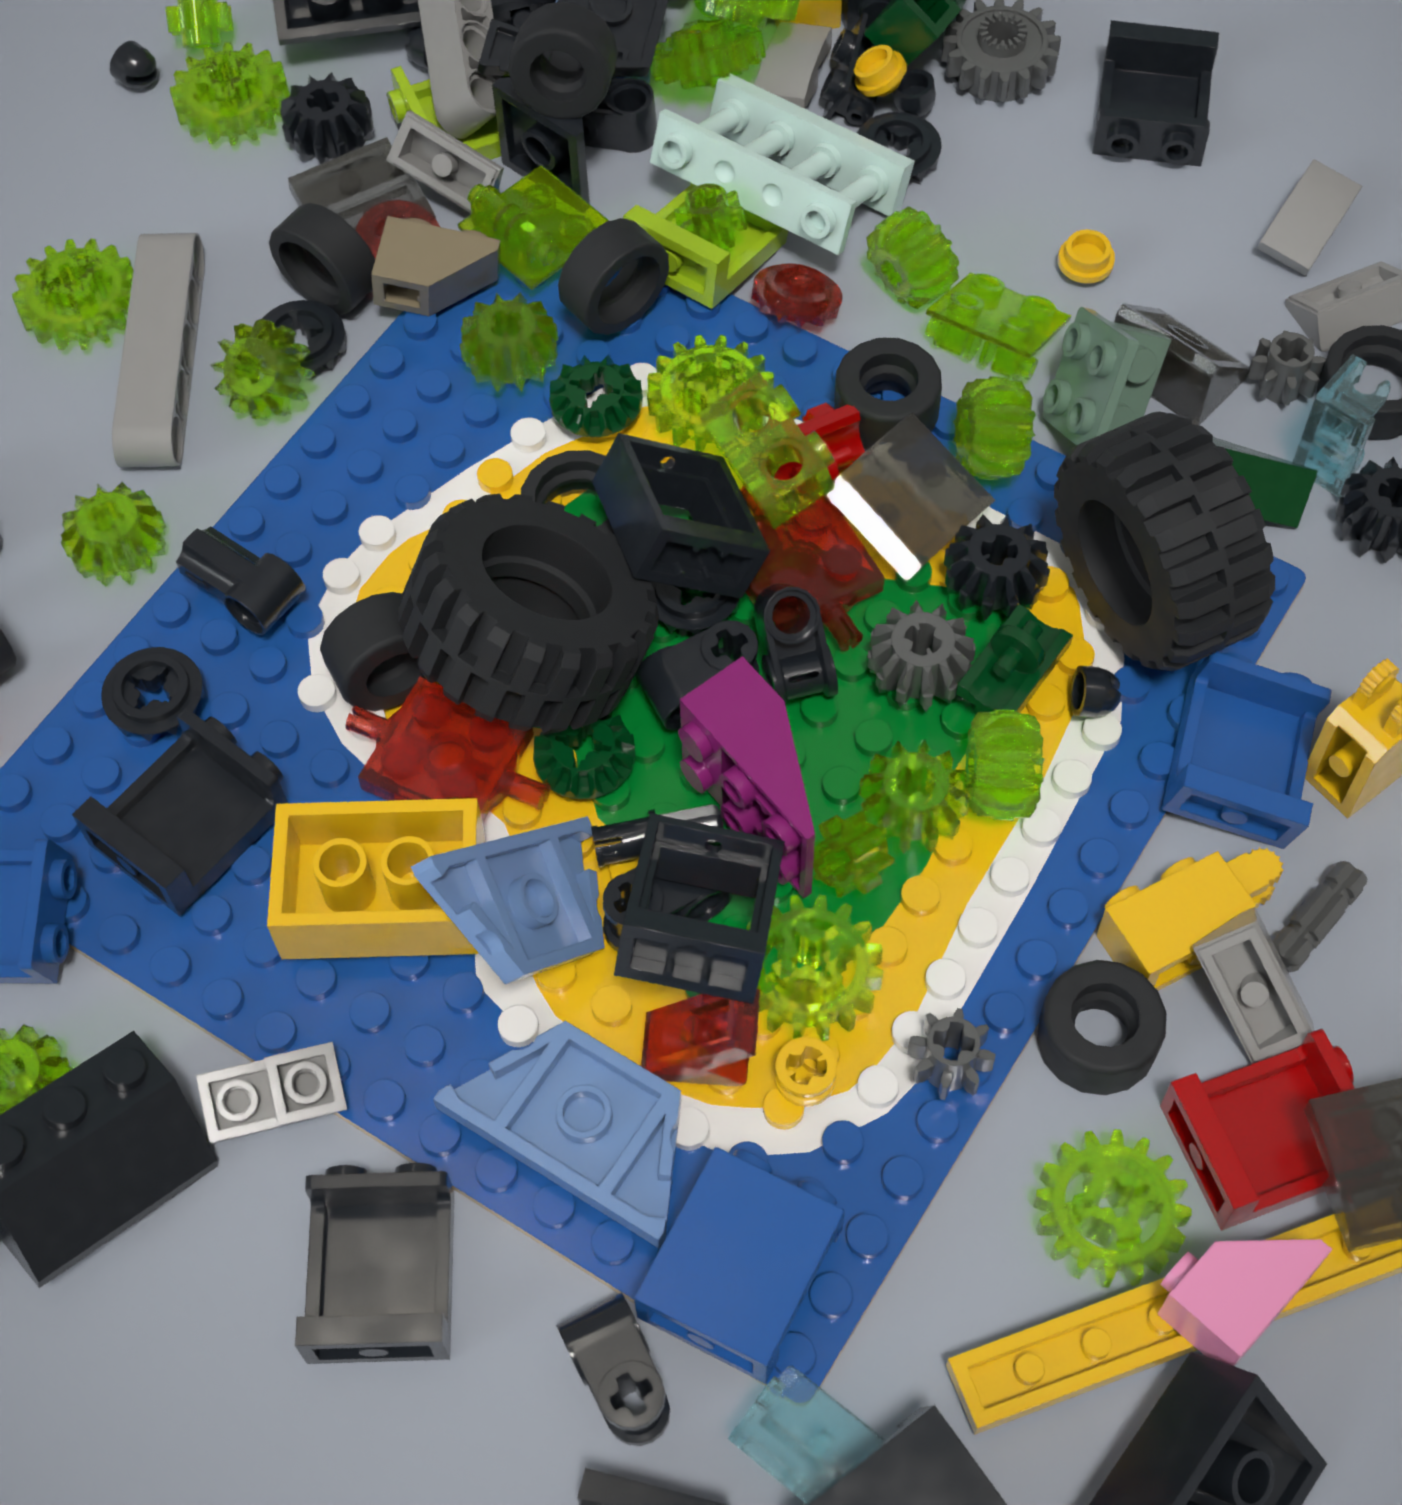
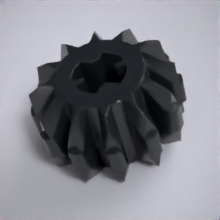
[280,72,374,167]
[1335,456,1402,563]
[944,514,1050,621]

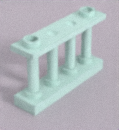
[650,73,915,255]

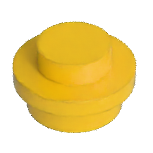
[854,45,907,97]
[1058,229,1115,284]

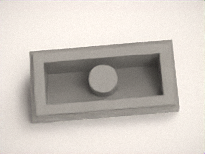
[386,110,504,218]
[1285,261,1402,351]
[1193,907,1315,1064]

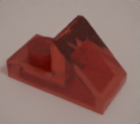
[641,989,760,1086]

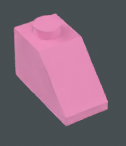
[1158,1239,1332,1366]

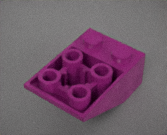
[678,656,815,898]

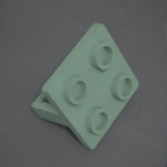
[1043,307,1171,445]

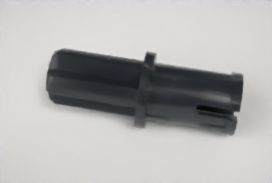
[591,804,724,868]

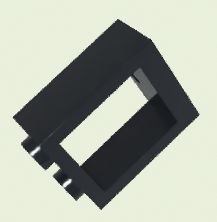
[592,433,771,598]
[614,813,785,1004]

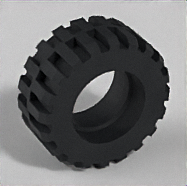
[1054,411,1275,671]
[398,494,659,733]

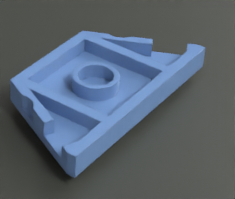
[411,816,605,984]
[433,1021,682,1248]

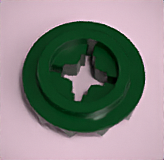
[549,355,643,437]
[533,715,635,799]

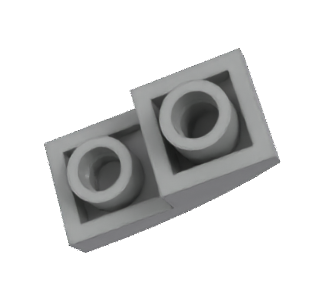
[755,22,832,109]
[1257,159,1362,276]
[196,1042,347,1144]

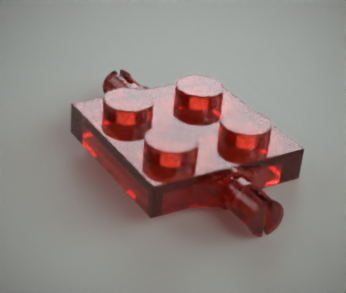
[740,480,885,651]
[345,677,550,822]

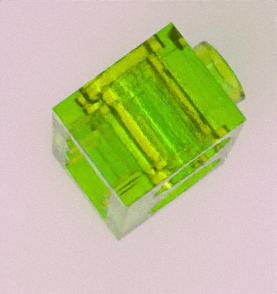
[697,372,835,529]

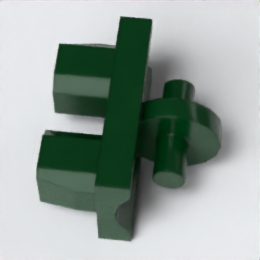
[956,604,1073,726]

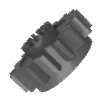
[942,0,1061,102]

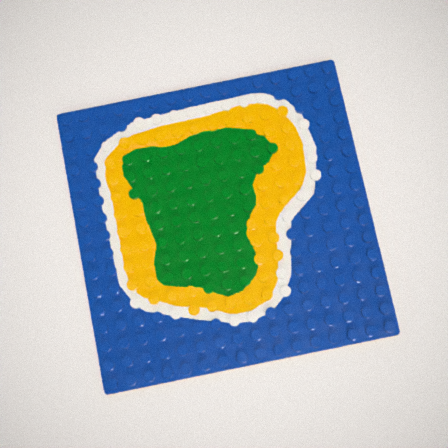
[0,191,1306,1406]

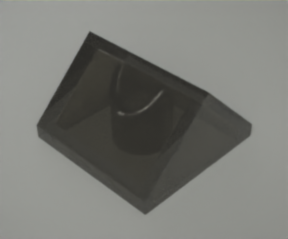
[1114,303,1249,426]

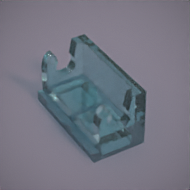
[1293,354,1391,498]
[727,1365,885,1503]

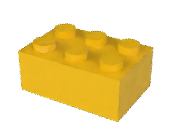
[267,798,485,959]

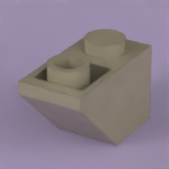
[371,216,500,316]

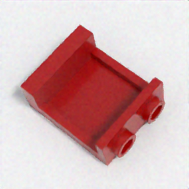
[1160,1029,1387,1231]

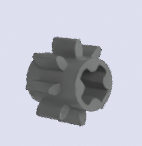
[1247,331,1326,406]
[907,1008,996,1100]

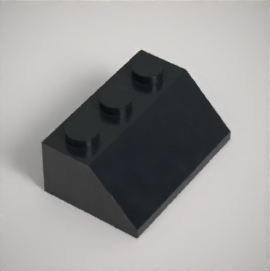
[273,0,422,46]
[0,1031,218,1288]
[1089,1352,1327,1505]

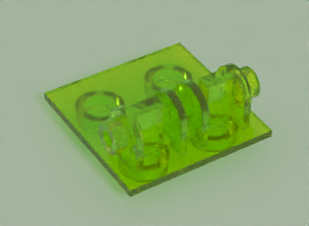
[457,165,609,290]
[925,272,1071,381]

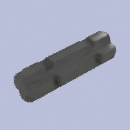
[1273,861,1367,972]

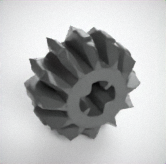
[867,599,976,712]

